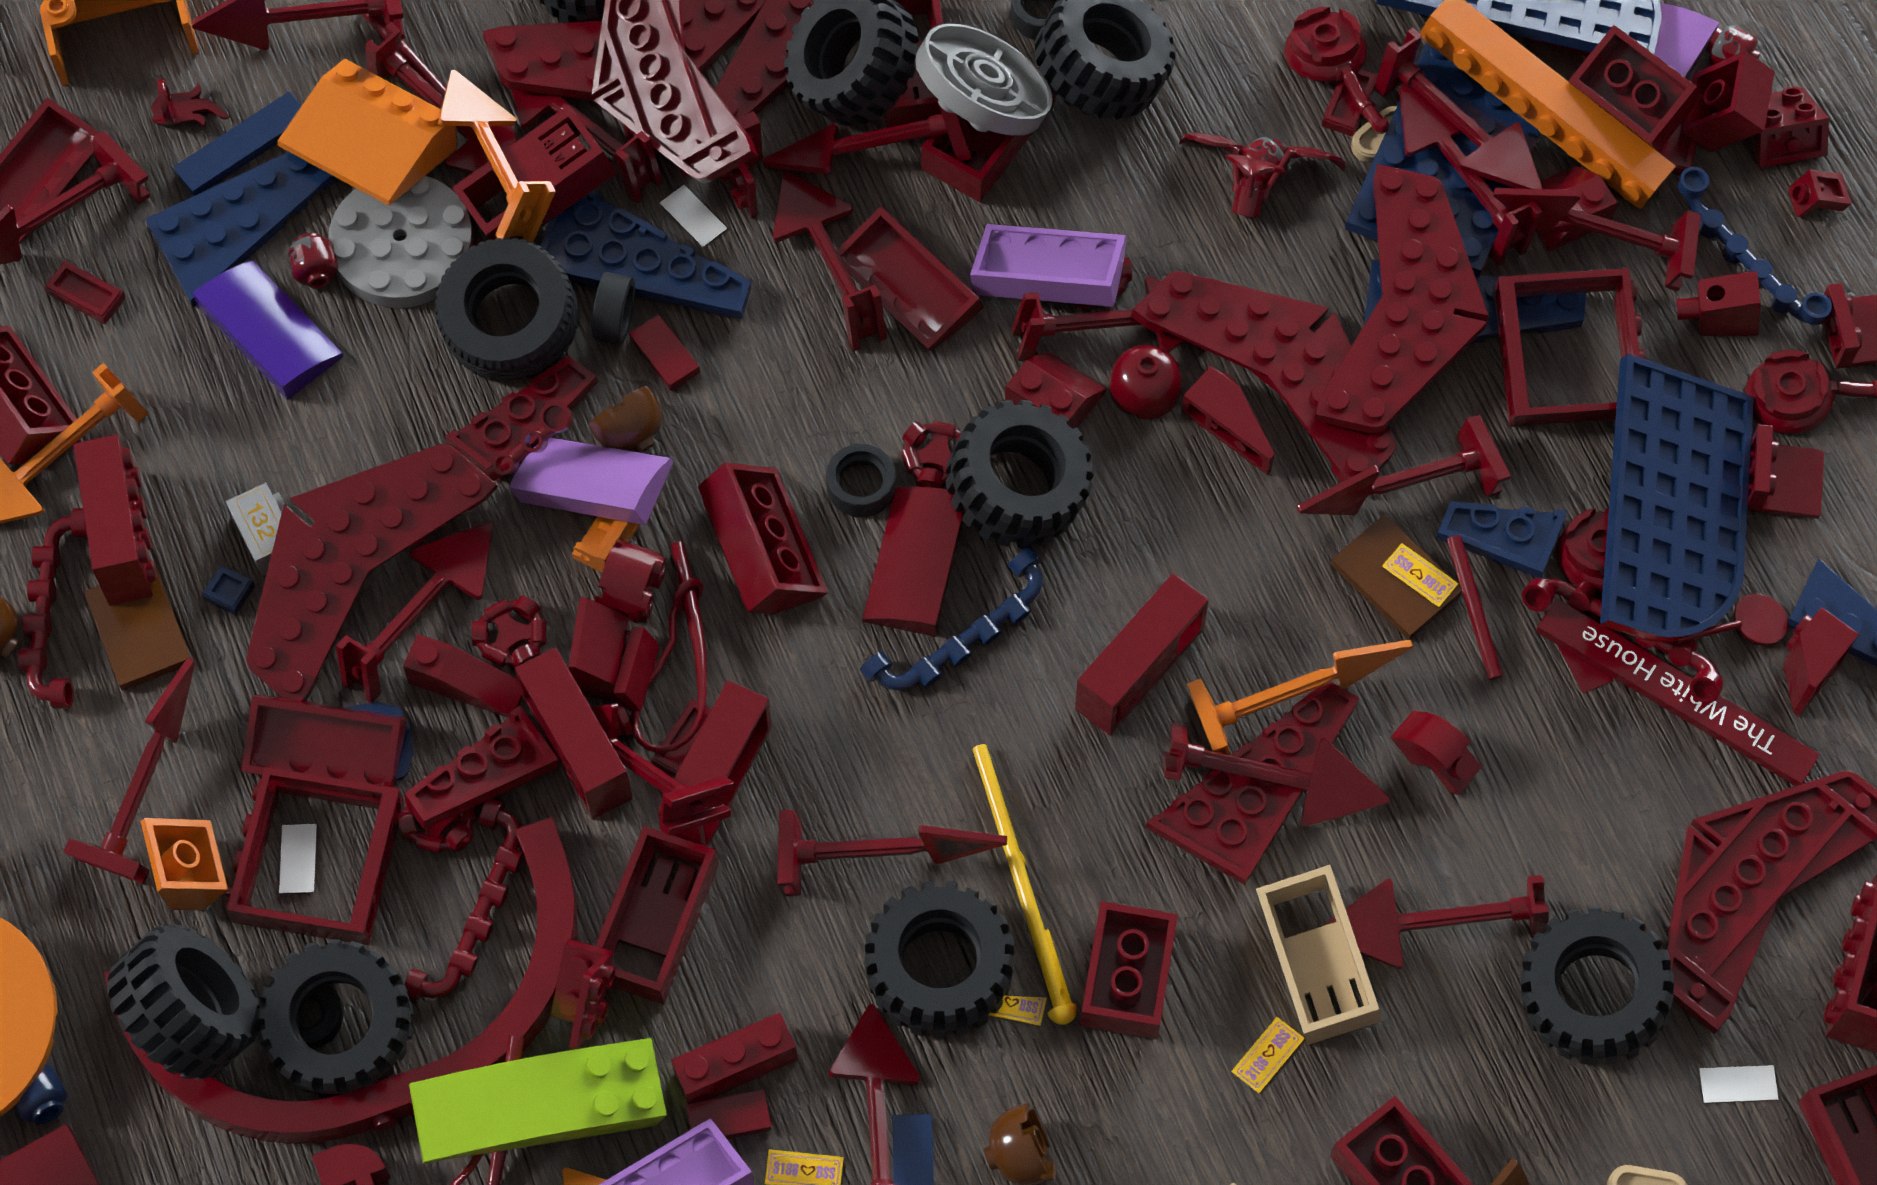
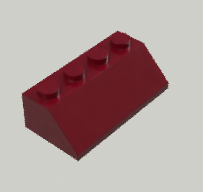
[0,326,77,465]
[697,462,828,614]

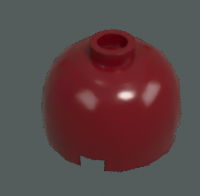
[1109,345,1182,420]

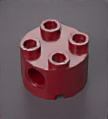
[595,539,666,624]

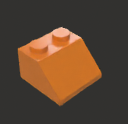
[140,818,228,910]

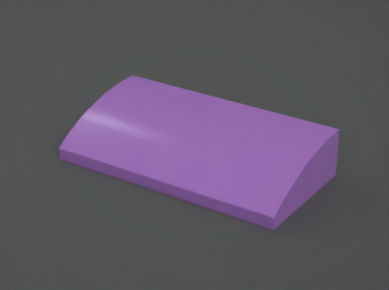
[1654,3,1719,79]
[970,224,1127,307]
[509,438,673,525]
[599,1118,755,1185]

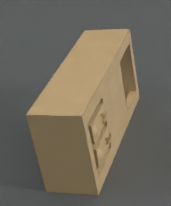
[1256,865,1382,1045]

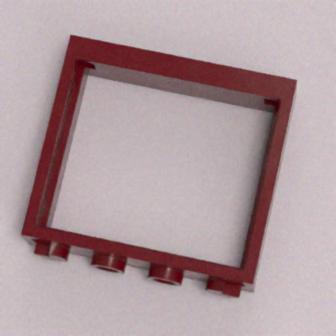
[1493,268,1646,426]
[224,767,405,945]

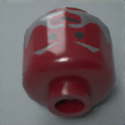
[1705,24,1761,66]
[1238,137,1289,189]
[288,233,338,289]

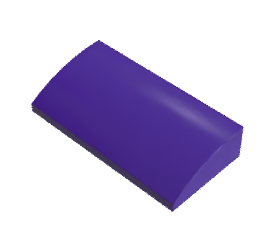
[192,260,344,400]

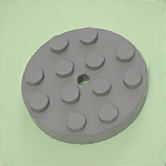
[916,24,1053,136]
[328,176,474,308]

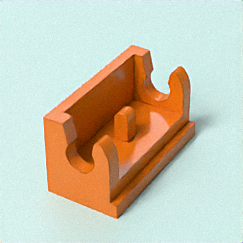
[572,516,640,573]

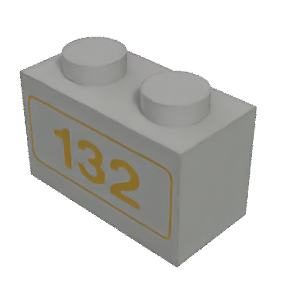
[225,483,285,576]

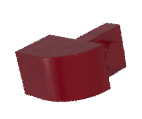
[1390,710,1482,794]
[312,1144,391,1185]

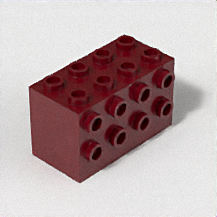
[1823,874,1877,1053]

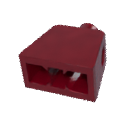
[1676,271,1761,336]

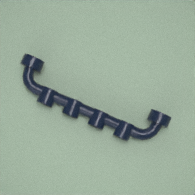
[1678,167,1832,325]
[860,547,1043,690]

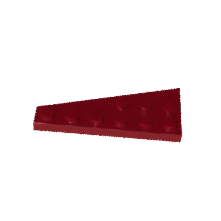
[714,0,814,119]
[1145,682,1360,885]

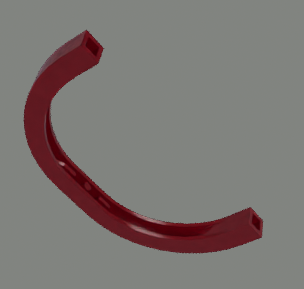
[104,817,577,1143]

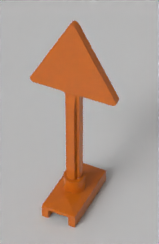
[438,70,556,243]
[0,363,149,524]
[1187,640,1413,755]

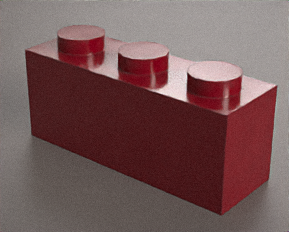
[671,1012,798,1104]

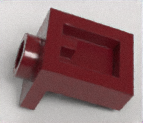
[1788,169,1852,218]

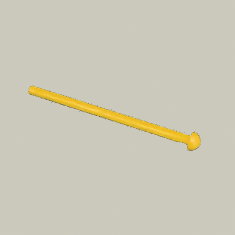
[972,744,1077,1025]

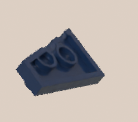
[1436,501,1568,578]
[1788,558,1877,666]

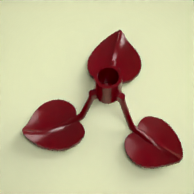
[1179,133,1346,218]

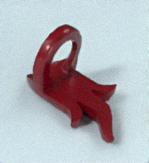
[150,78,229,127]

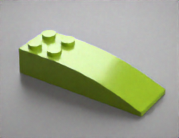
[409,1038,667,1164]

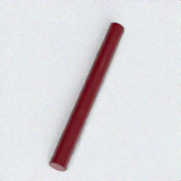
[361,14,446,97]
[1447,535,1503,680]

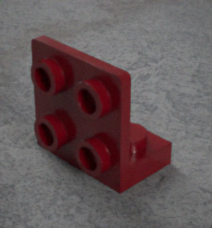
[1755,87,1829,168]
[720,111,763,218]
[1823,283,1877,369]
[1747,424,1824,519]
[550,939,616,1049]

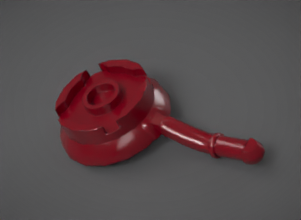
[1284,7,1389,134]
[1745,350,1877,434]
[1556,508,1609,593]

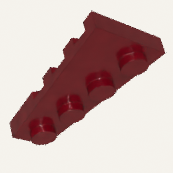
[444,356,598,484]

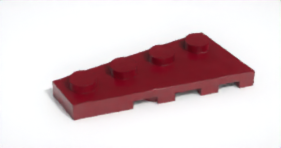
[405,705,558,829]

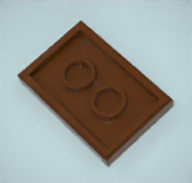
[1330,514,1462,640]
[84,566,191,691]

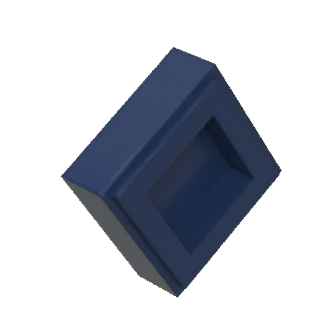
[202,565,255,615]

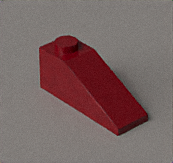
[1181,366,1275,475]
[403,633,523,718]

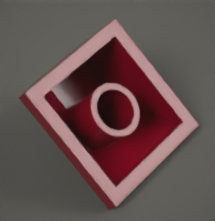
[1535,165,1618,251]

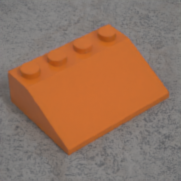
[278,59,457,206]

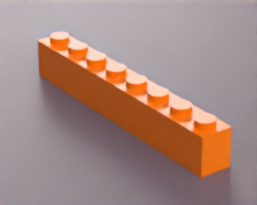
[1419,0,1676,210]

